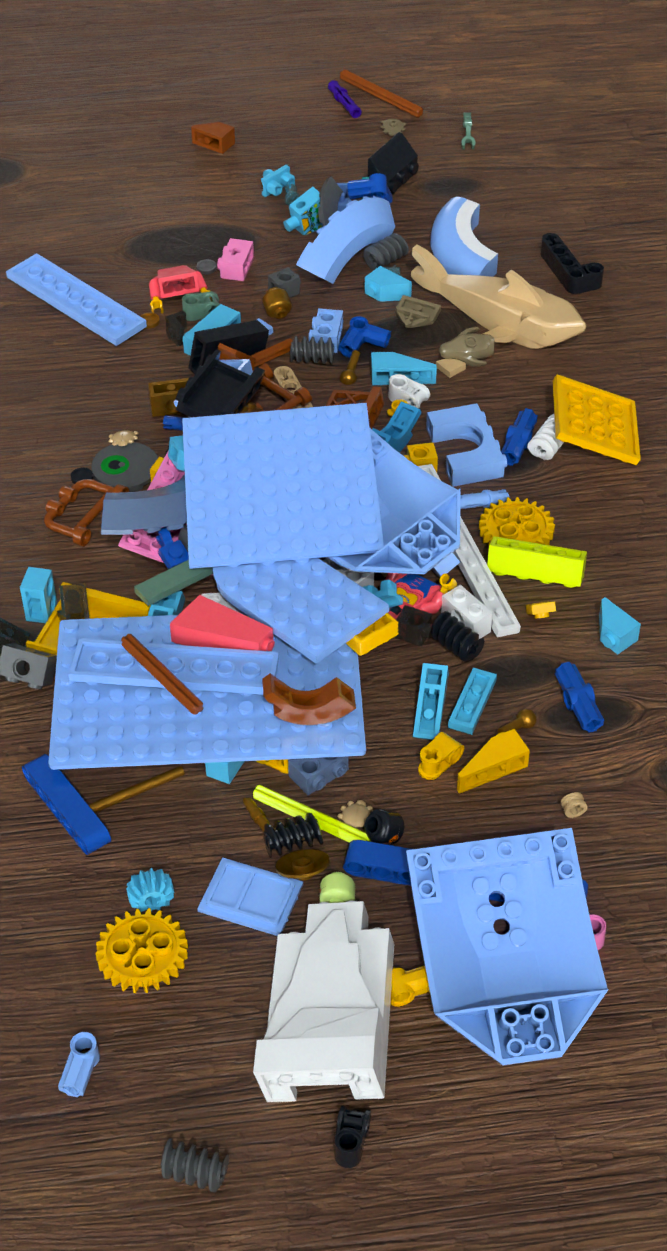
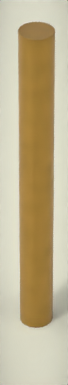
[88,765,185,813]

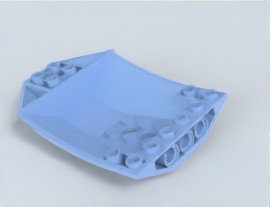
[327,428,460,574]
[406,828,609,1066]

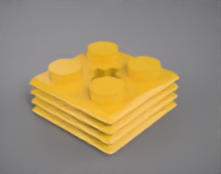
[346,613,399,656]

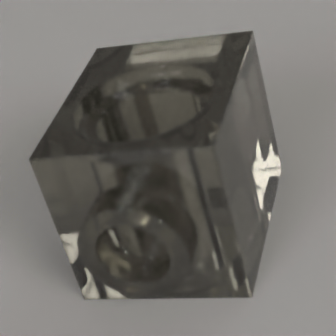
[395,605,433,647]

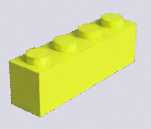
[487,536,587,588]

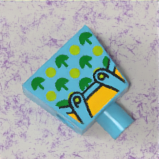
[283,187,323,235]

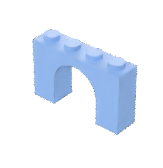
[426,403,507,487]

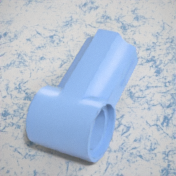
[58,1032,100,1097]

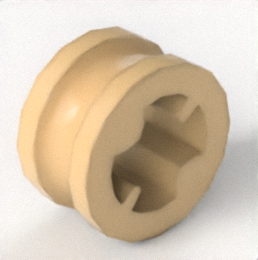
[561,792,588,818]

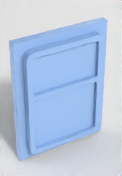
[197,857,304,936]

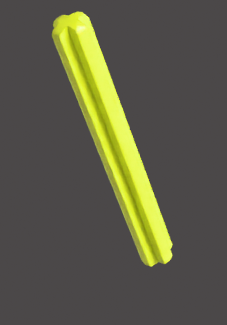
[253,785,371,843]

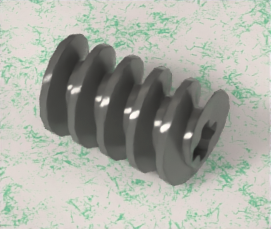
[364,233,409,270]
[290,336,334,364]
[161,1138,229,1193]

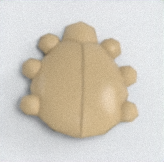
[108,430,139,446]
[337,800,373,827]

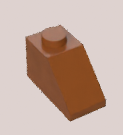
[191,122,235,154]

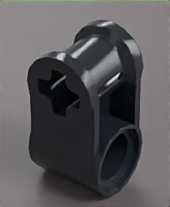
[335,1105,371,1168]

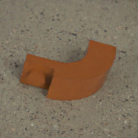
[262,673,356,725]

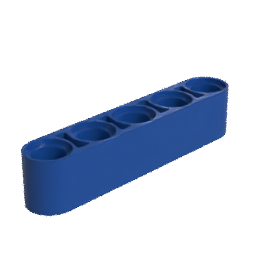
[22,754,111,855]

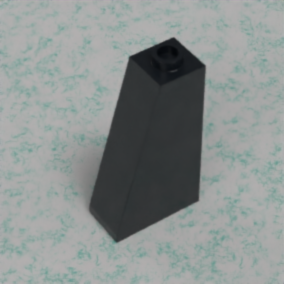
[188,320,269,374]

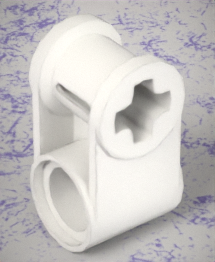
[388,374,430,409]

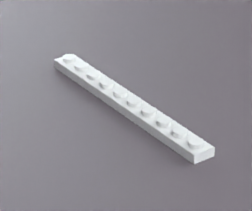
[418,464,521,637]

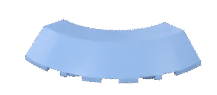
[296,196,395,284]

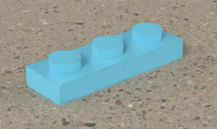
[448,668,497,735]

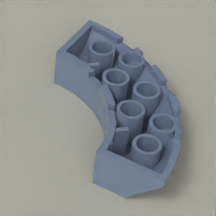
[101,475,187,535]

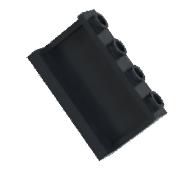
[176,349,265,417]

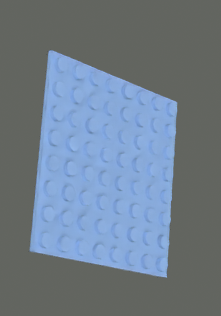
[182,403,384,569]

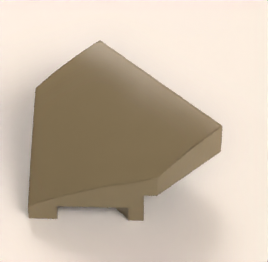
[395,295,441,328]

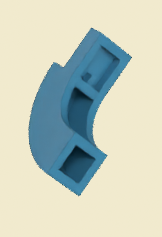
[372,401,422,453]

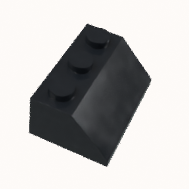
[368,132,419,194]

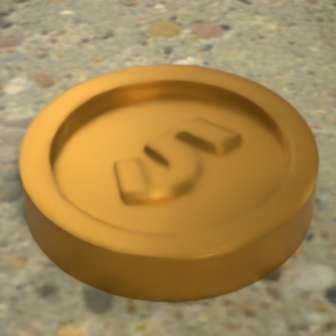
[140,312,160,329]

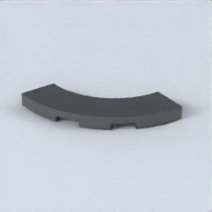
[318,176,343,226]

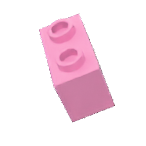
[217,238,254,281]

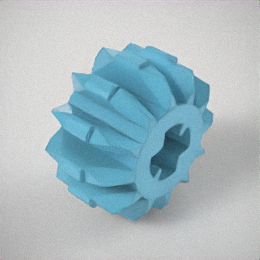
[126,868,174,912]

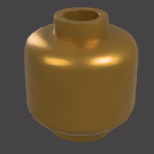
[262,287,292,319]

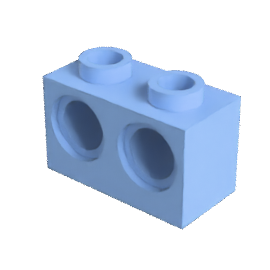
[309,308,343,353]

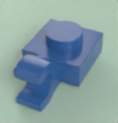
[156,527,189,569]

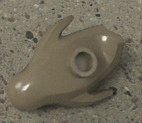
[439,327,494,367]

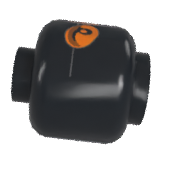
[364,808,405,845]

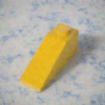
[457,729,530,794]

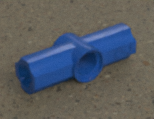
[501,408,538,466]
[555,662,604,733]

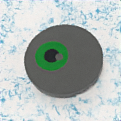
[92,442,158,492]

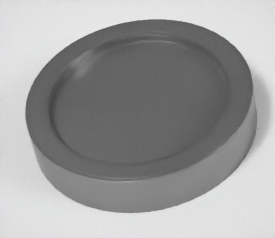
[197,259,217,275]

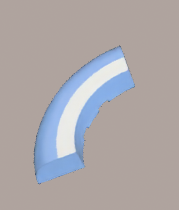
[430,197,498,277]

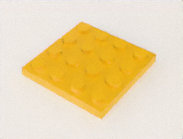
[553,374,641,465]

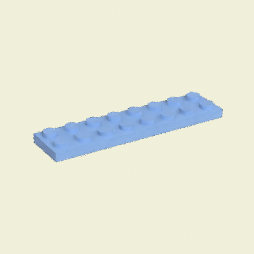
[6,253,147,346]
[69,638,279,695]

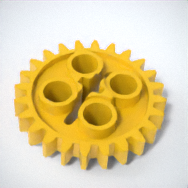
[479,497,555,545]
[96,908,188,994]

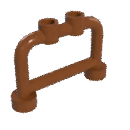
[249,363,312,411]
[44,479,129,547]

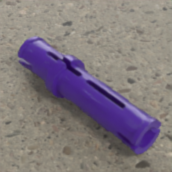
[328,80,362,118]

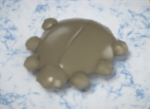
[381,119,406,137]

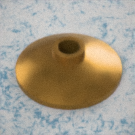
[276,849,330,881]

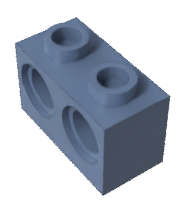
[288,756,349,795]

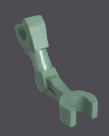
[461,112,476,150]

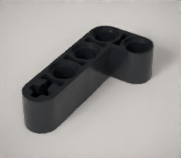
[541,233,604,294]

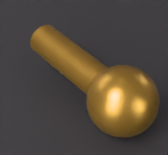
[340,350,360,385]
[497,709,537,734]

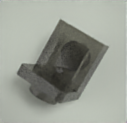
[165,311,187,347]

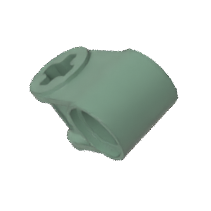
[182,291,220,321]

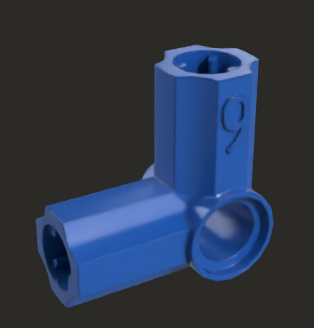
[347,173,393,203]
[338,316,391,358]

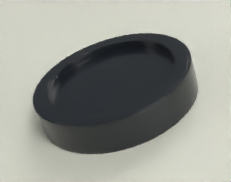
[71,467,93,484]

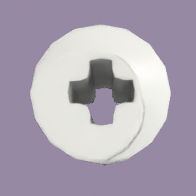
[527,414,564,460]

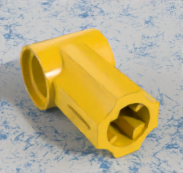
[391,966,430,1007]

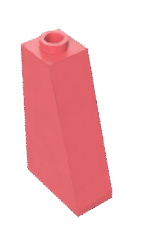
[170,595,275,651]

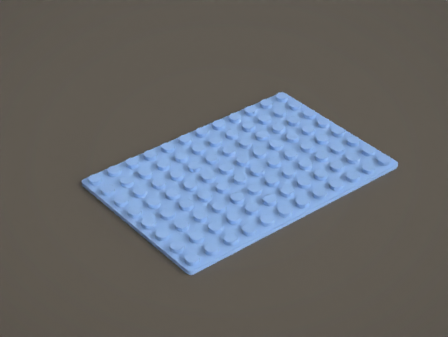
[48,612,366,770]

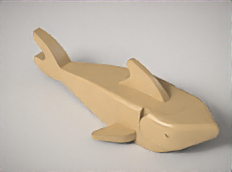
[411,244,586,349]

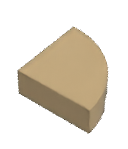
[436,359,466,378]

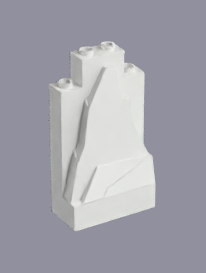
[253,900,394,1102]

